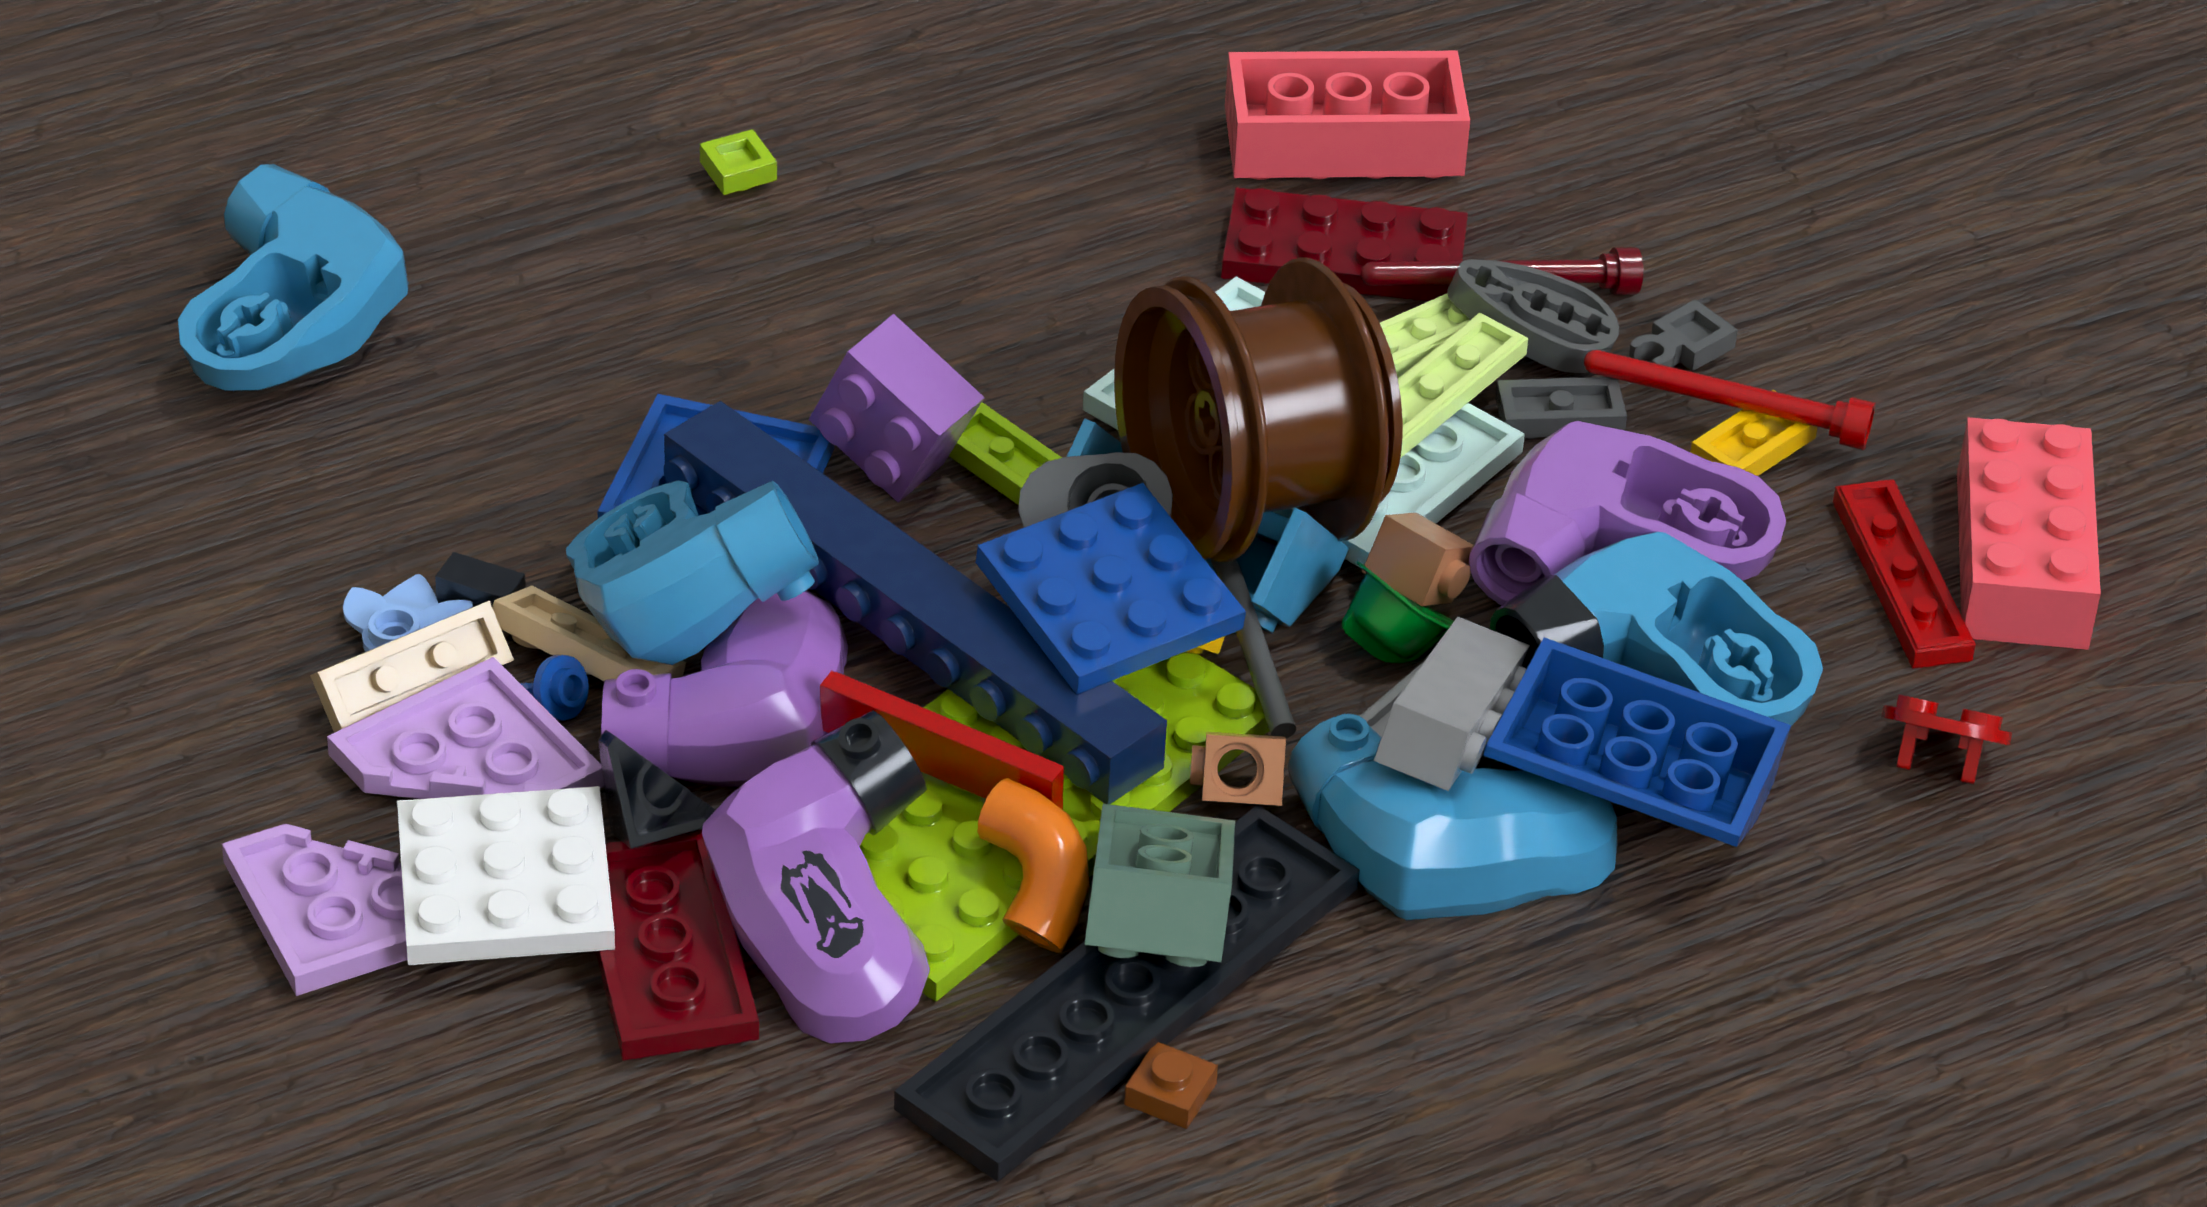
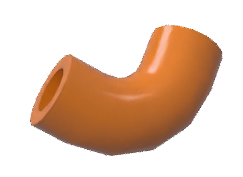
[977,778,1090,953]

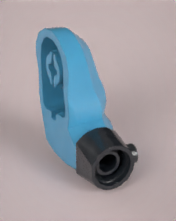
[1490,532,1823,726]

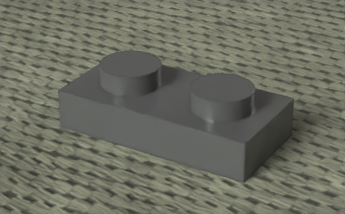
[1495,377,1627,439]

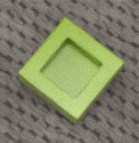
[700,129,777,195]

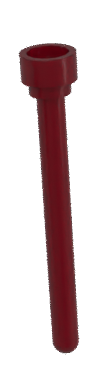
[1361,247,1644,295]

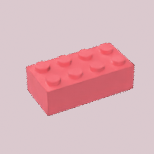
[1225,50,1470,180]
[1957,417,2101,650]

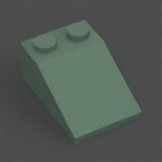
[1085,804,1235,967]

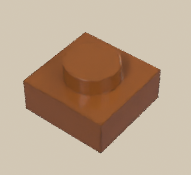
[1124,1042,1218,1129]

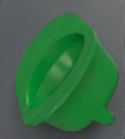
[1341,560,1454,663]

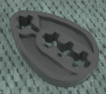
[1447,259,1619,373]

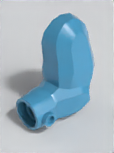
[178,164,409,391]
[566,480,819,665]
[1287,714,1617,920]

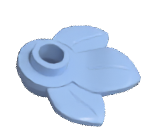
[343,574,473,652]

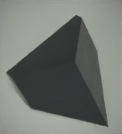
[598,730,715,849]

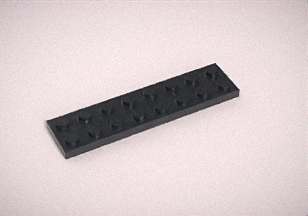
[894,805,1360,1182]

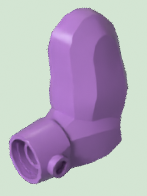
[1469,421,1786,606]
[601,590,848,787]

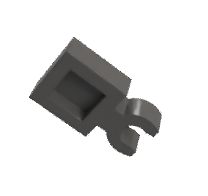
[1629,299,1738,371]

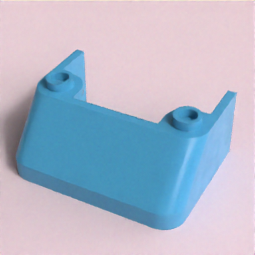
[1067,418,1349,634]

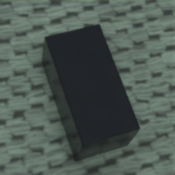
[435,552,526,607]

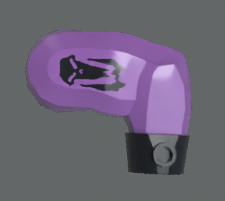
[702,710,930,1044]

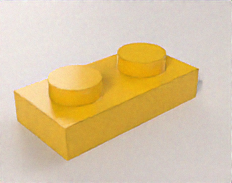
[1690,390,1818,476]

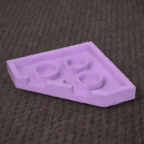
[327,657,604,799]
[222,823,408,996]

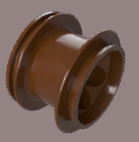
[1114,258,1403,562]

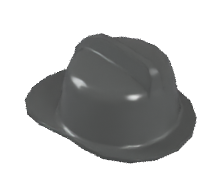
[1018,452,1173,527]

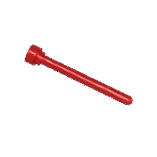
[1584,350,1876,450]

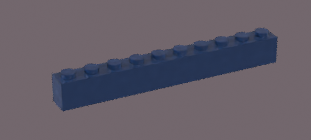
[664,401,1167,804]

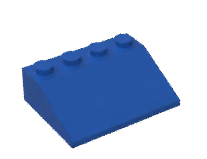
[1483,637,1791,847]

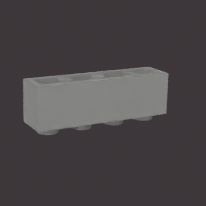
[1374,617,1530,791]

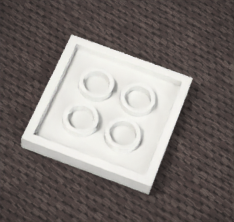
[397,786,615,965]

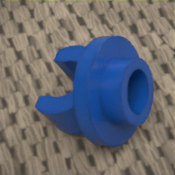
[520,655,589,720]

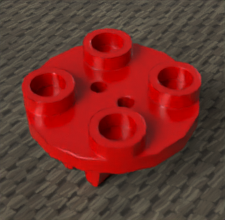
[1881,694,2012,784]

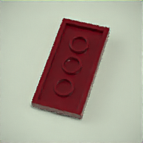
[1221,187,1468,301]
[596,829,759,1061]

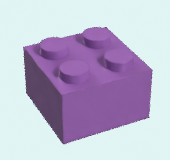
[808,314,985,503]

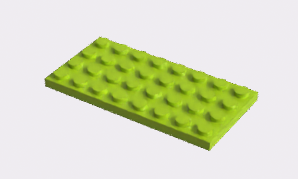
[860,652,1270,1002]

